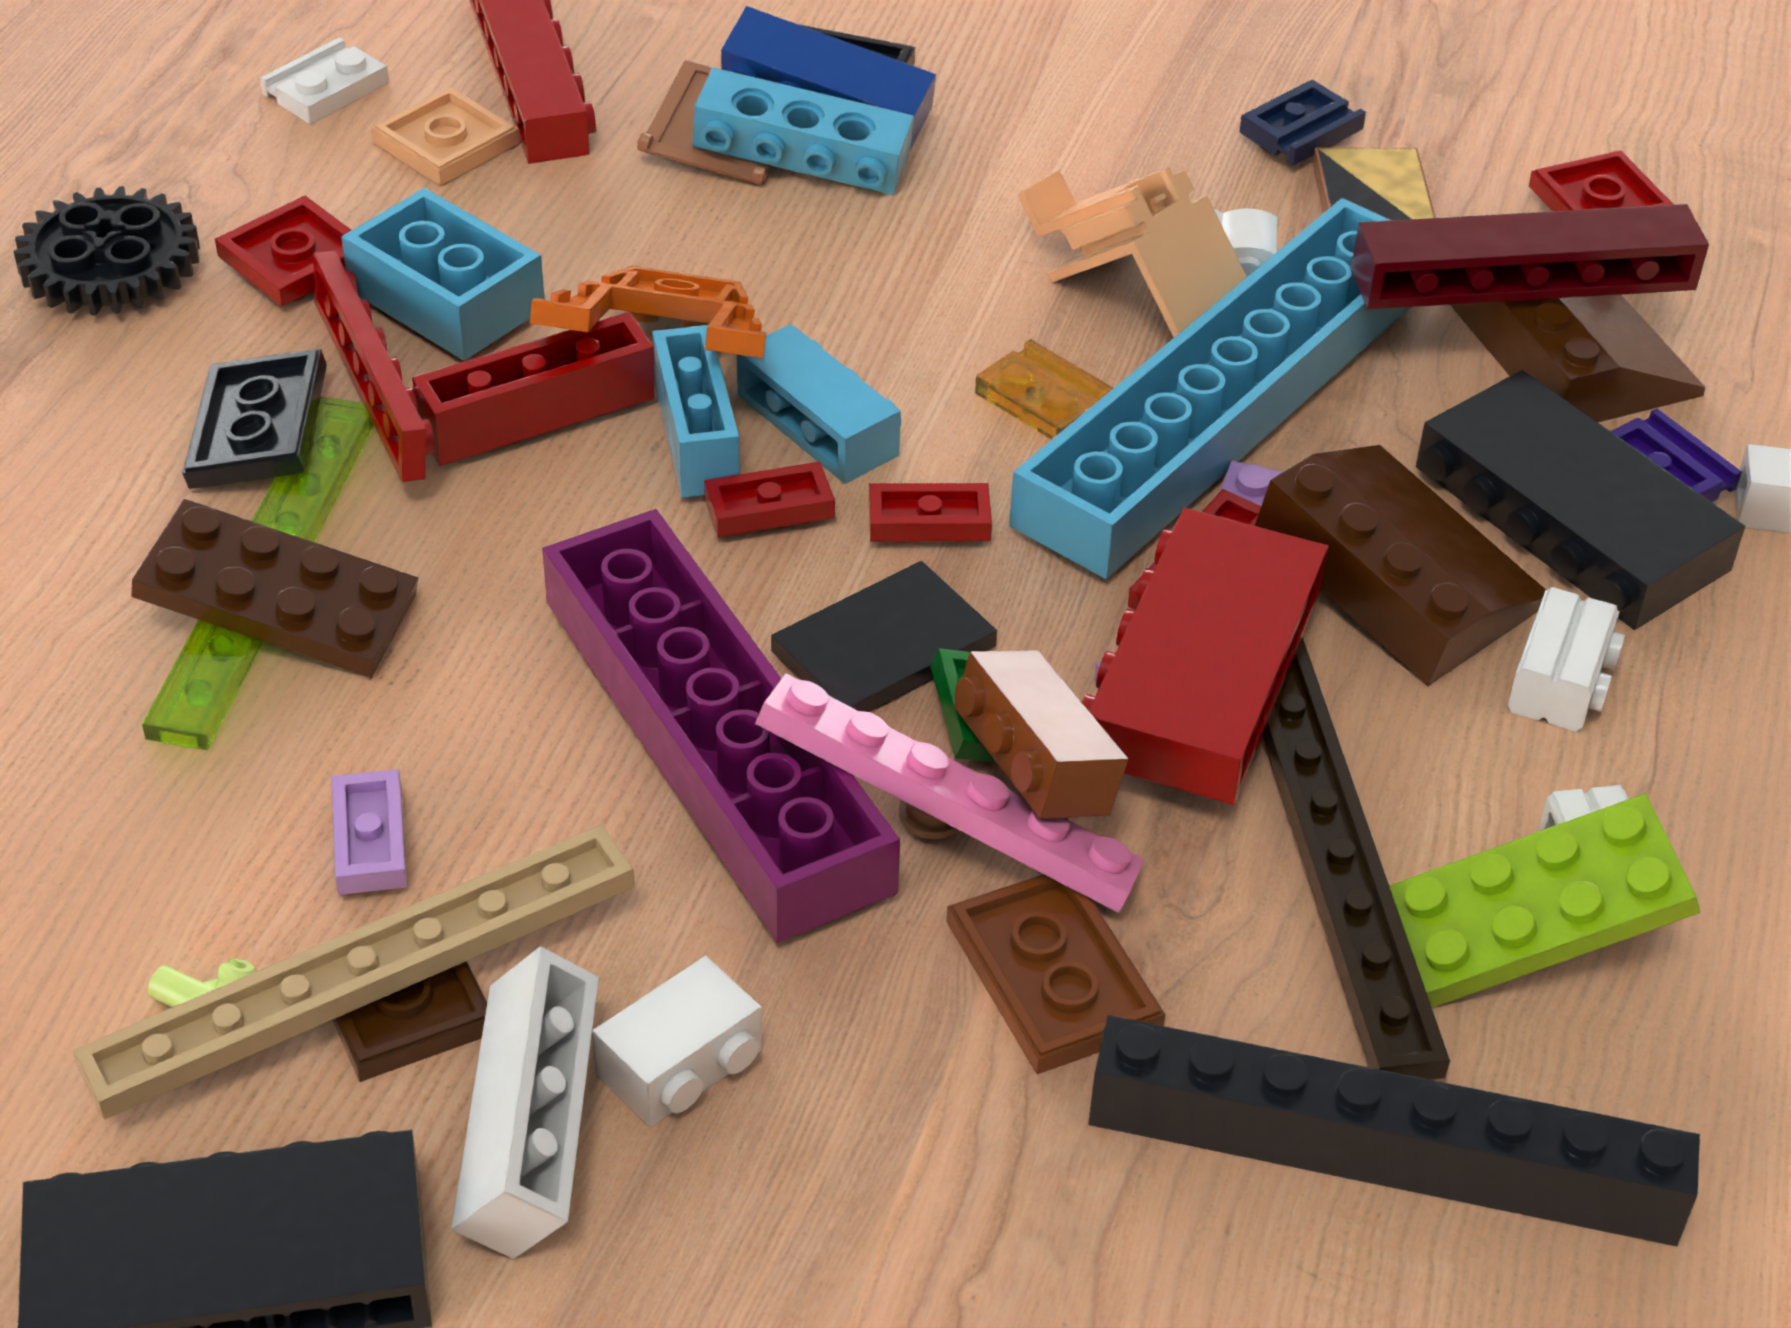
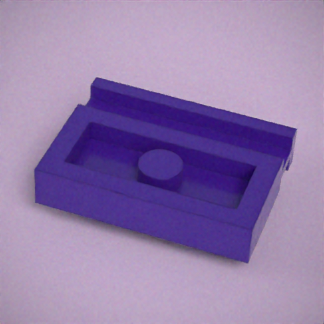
[1610,408,1742,502]

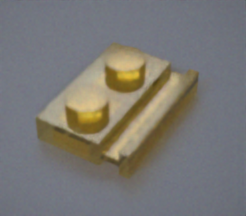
[975,339,1113,440]

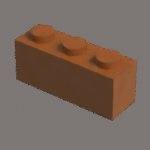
[954,650,1128,819]

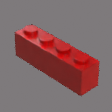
[412,312,654,466]

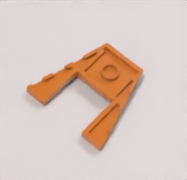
[530,266,767,358]

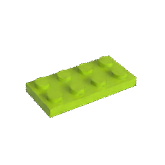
[1389,793,1700,1008]

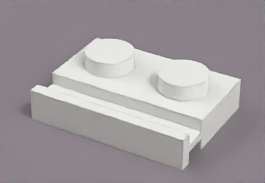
[260,37,389,124]

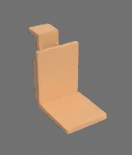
[1018,167,1247,337]

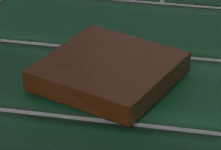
[333,961,487,1082]

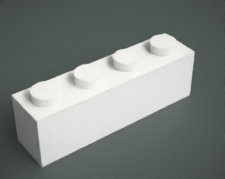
[451,946,599,1259]

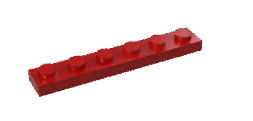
[313,251,434,482]

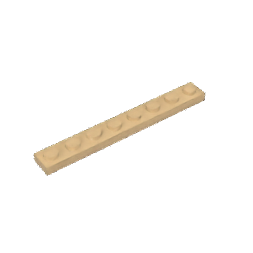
[73,824,635,1120]

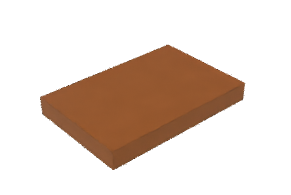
[946,874,1166,1074]

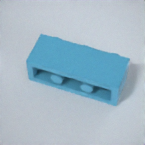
[737,324,901,484]
[652,325,740,498]

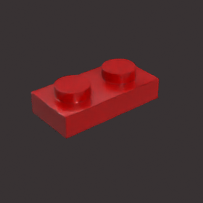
[704,461,835,537]
[869,483,992,542]

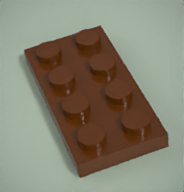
[131,499,419,678]

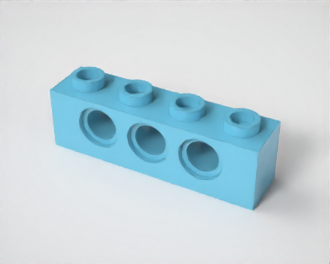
[692,67,914,195]

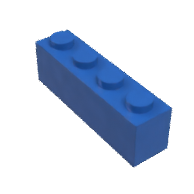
[721,6,936,152]

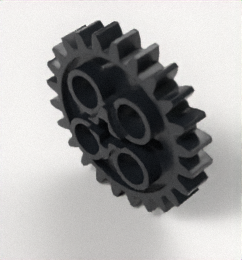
[14,186,200,316]

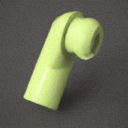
[148,959,257,1008]

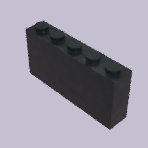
[1415,370,1746,630]
[18,1129,432,1328]

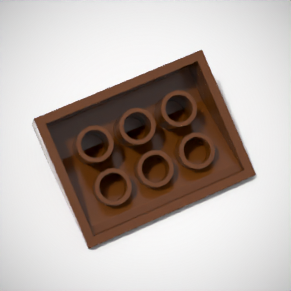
[1450,295,1706,422]
[1255,445,1546,686]

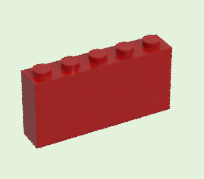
[1082,507,1328,805]

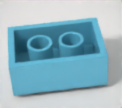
[341,188,545,361]

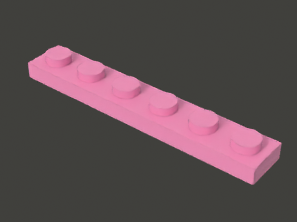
[755,674,1144,913]

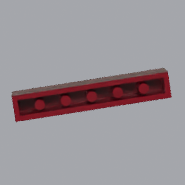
[1351,204,1709,310]

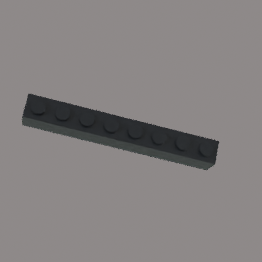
[1088,1015,1700,1247]

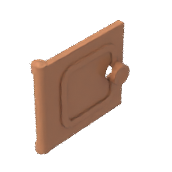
[637,60,771,185]

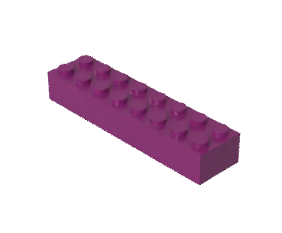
[542,509,900,943]

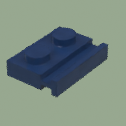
[1239,79,1366,166]

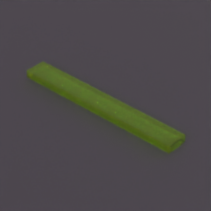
[142,397,374,750]

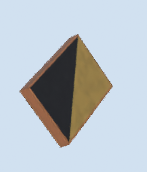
[1312,147,1436,220]

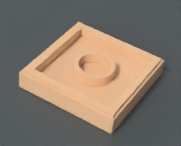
[371,87,520,186]

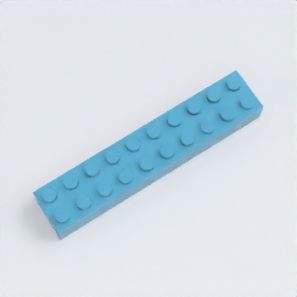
[1009,198,1410,580]

